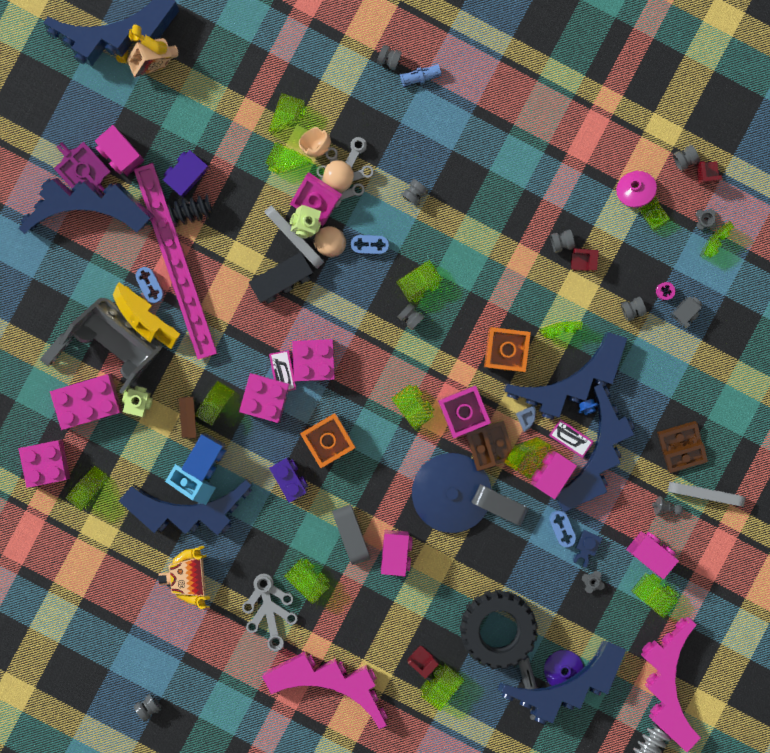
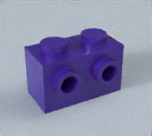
[163,150,210,198]
[269,457,308,503]

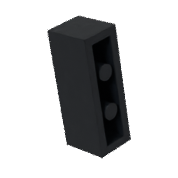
[249,252,313,305]

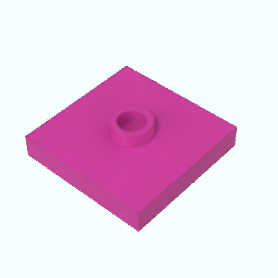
[290,172,342,226]

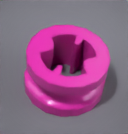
[656,282,675,300]

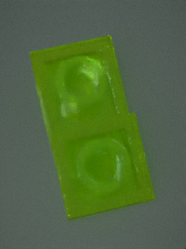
[637,196,670,232]
[700,221,734,258]
[539,321,583,339]

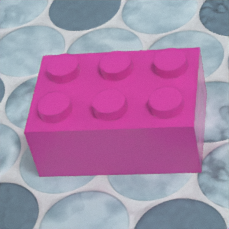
[50,374,123,430]

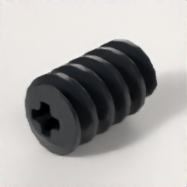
[168,193,213,227]

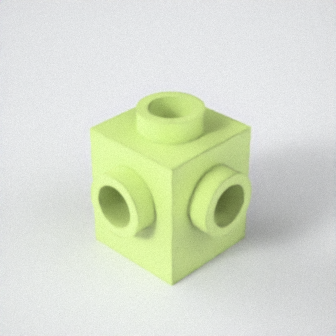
[290,205,321,239]
[122,386,153,417]

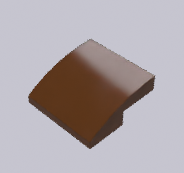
[179,397,197,438]
[466,421,515,471]
[657,421,708,473]

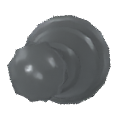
[652,496,684,515]

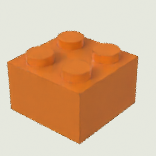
[484,327,531,372]
[300,413,356,468]

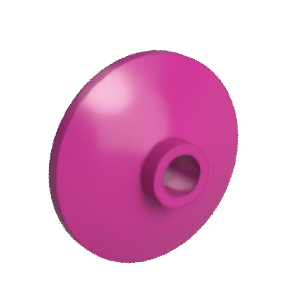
[616,171,657,208]

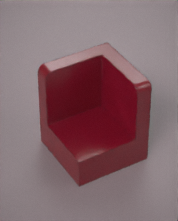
[696,161,723,184]
[571,249,599,271]
[407,645,439,679]

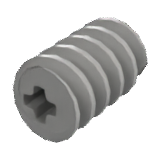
[633,723,671,753]

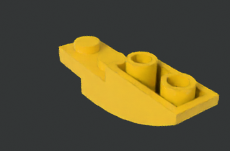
[113,282,180,349]

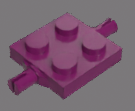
[54,142,111,195]

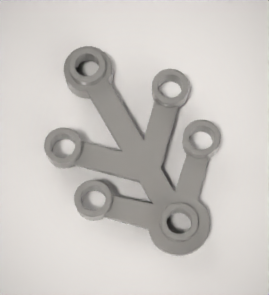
[317,137,373,209]
[242,574,298,651]

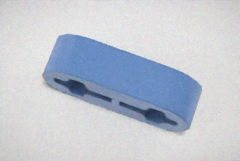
[351,235,389,254]
[136,267,164,303]
[549,510,576,547]

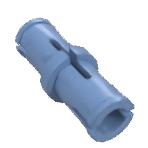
[400,64,442,87]

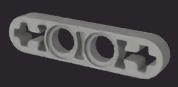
[264,205,324,269]
[668,481,746,507]

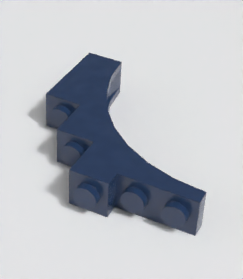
[43,0,179,67]
[18,178,154,234]
[503,332,627,420]
[556,384,635,512]
[119,479,253,535]
[497,640,626,725]

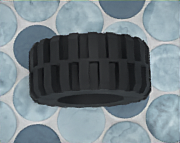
[460,590,538,670]

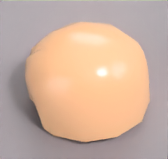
[299,127,331,157]
[322,160,354,193]
[314,226,346,258]

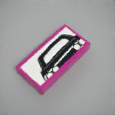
[269,350,296,391]
[549,419,594,458]

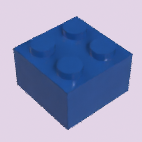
[181,433,227,481]

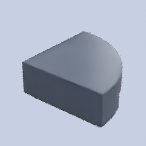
[515,405,536,432]

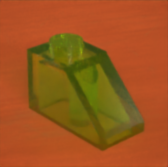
[268,93,307,135]
[265,142,313,175]
[195,381,234,426]
[504,437,552,479]
[66,466,110,511]

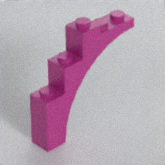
[641,617,700,752]
[262,651,388,729]

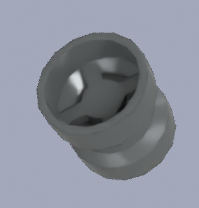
[376,44,403,71]
[673,145,700,171]
[401,179,429,207]
[550,229,575,253]
[621,296,647,322]
[397,303,425,331]
[134,693,162,722]

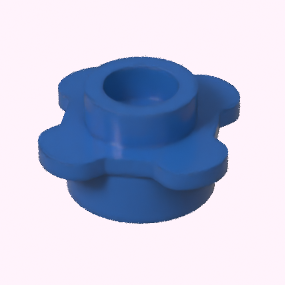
[579,399,599,415]

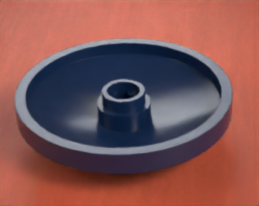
[412,453,491,533]

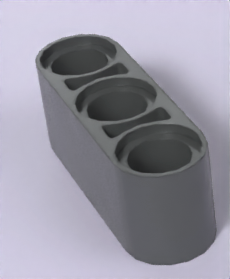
[472,484,529,526]
[332,504,371,565]

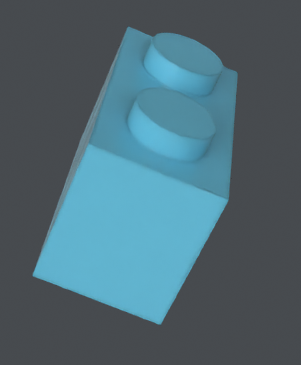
[165,464,216,505]

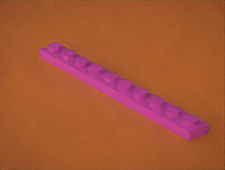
[134,163,218,360]

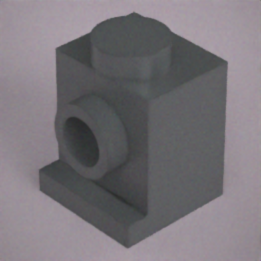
[670,296,702,328]

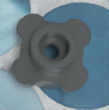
[696,209,716,230]
[582,571,604,593]

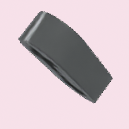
[40,332,73,367]

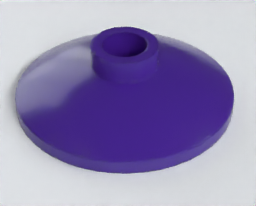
[544,650,584,686]

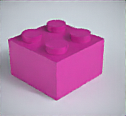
[95,125,145,176]
[292,339,335,381]
[239,373,290,423]
[438,385,491,438]
[18,439,70,488]
[530,450,577,499]
[381,530,413,576]
[626,531,679,580]

